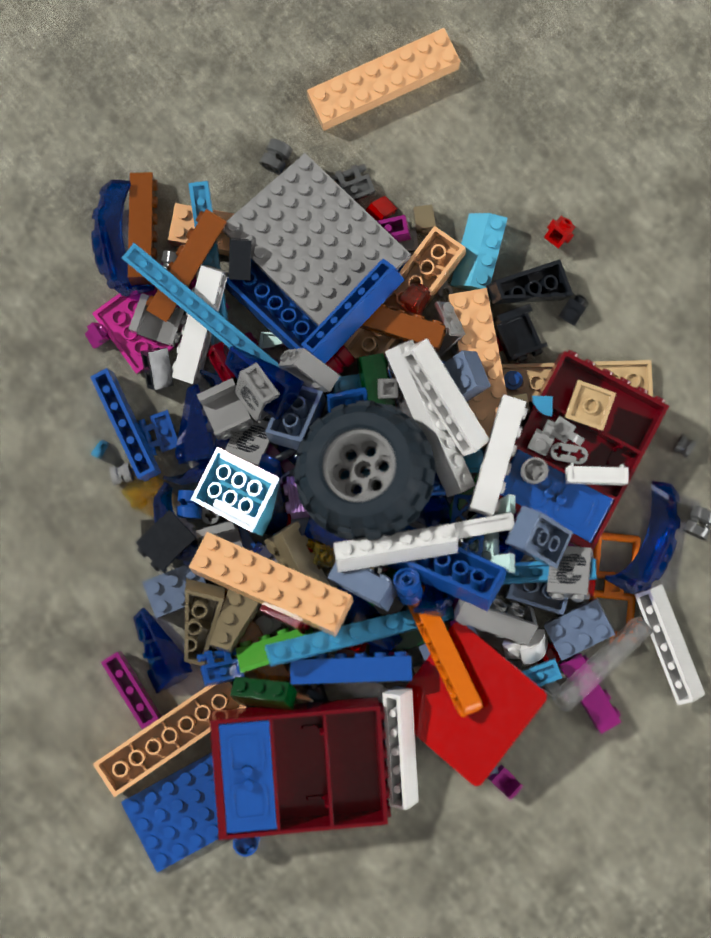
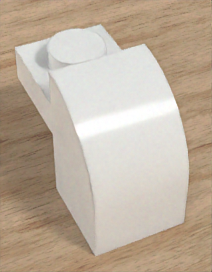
[503,629,548,665]

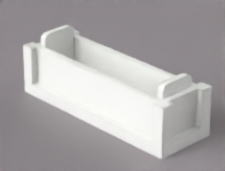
[565,463,628,486]
[453,512,515,542]

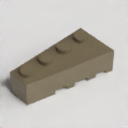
[264,521,330,586]
[184,578,225,666]
[210,589,262,654]

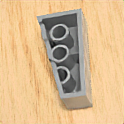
[454,598,538,645]

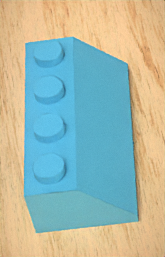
[450,213,508,291]

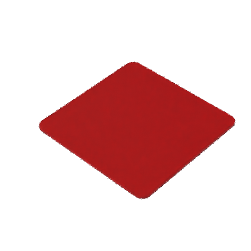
[406,622,547,786]

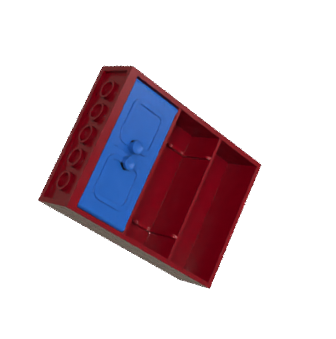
[498,350,669,551]
[210,697,391,840]

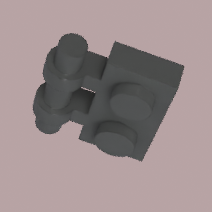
[330,163,375,201]

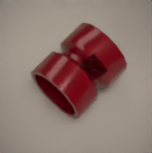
[325,344,357,375]

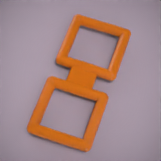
[589,532,641,640]

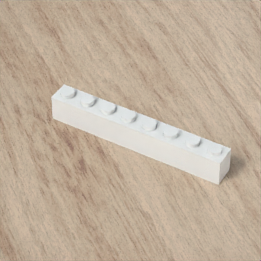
[385,340,475,497]

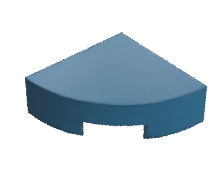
[532,396,553,416]
[91,440,109,459]

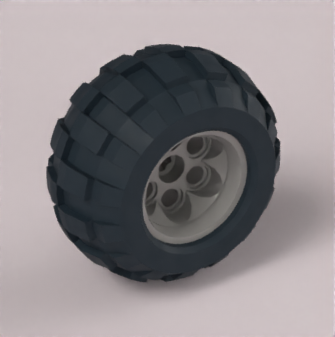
[294,400,436,540]

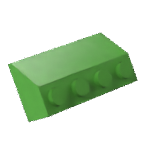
[236,626,315,673]

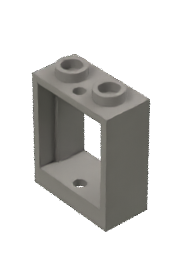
[278,348,340,392]

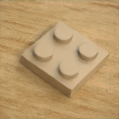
[564,380,616,431]

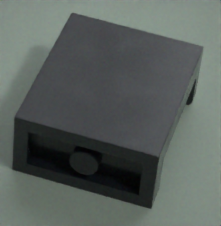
[493,304,548,363]
[135,510,199,573]

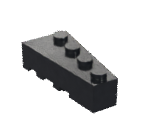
[486,259,573,304]

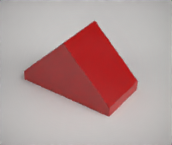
[365,196,398,221]

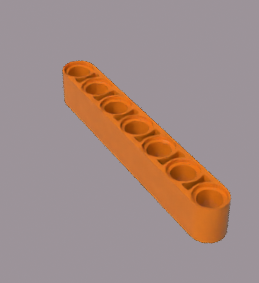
[407,584,482,717]

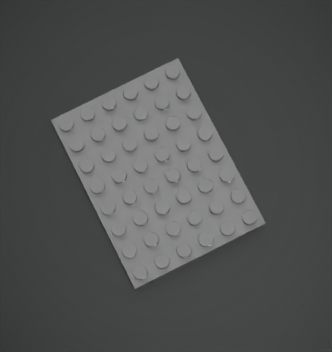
[223,153,411,326]

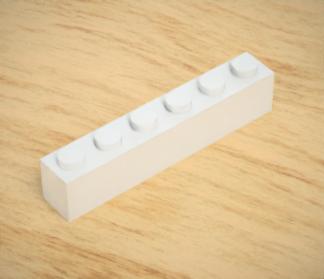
[172,265,229,384]
[401,339,490,456]
[468,395,528,517]
[333,524,458,573]
[634,584,705,705]
[383,686,419,810]

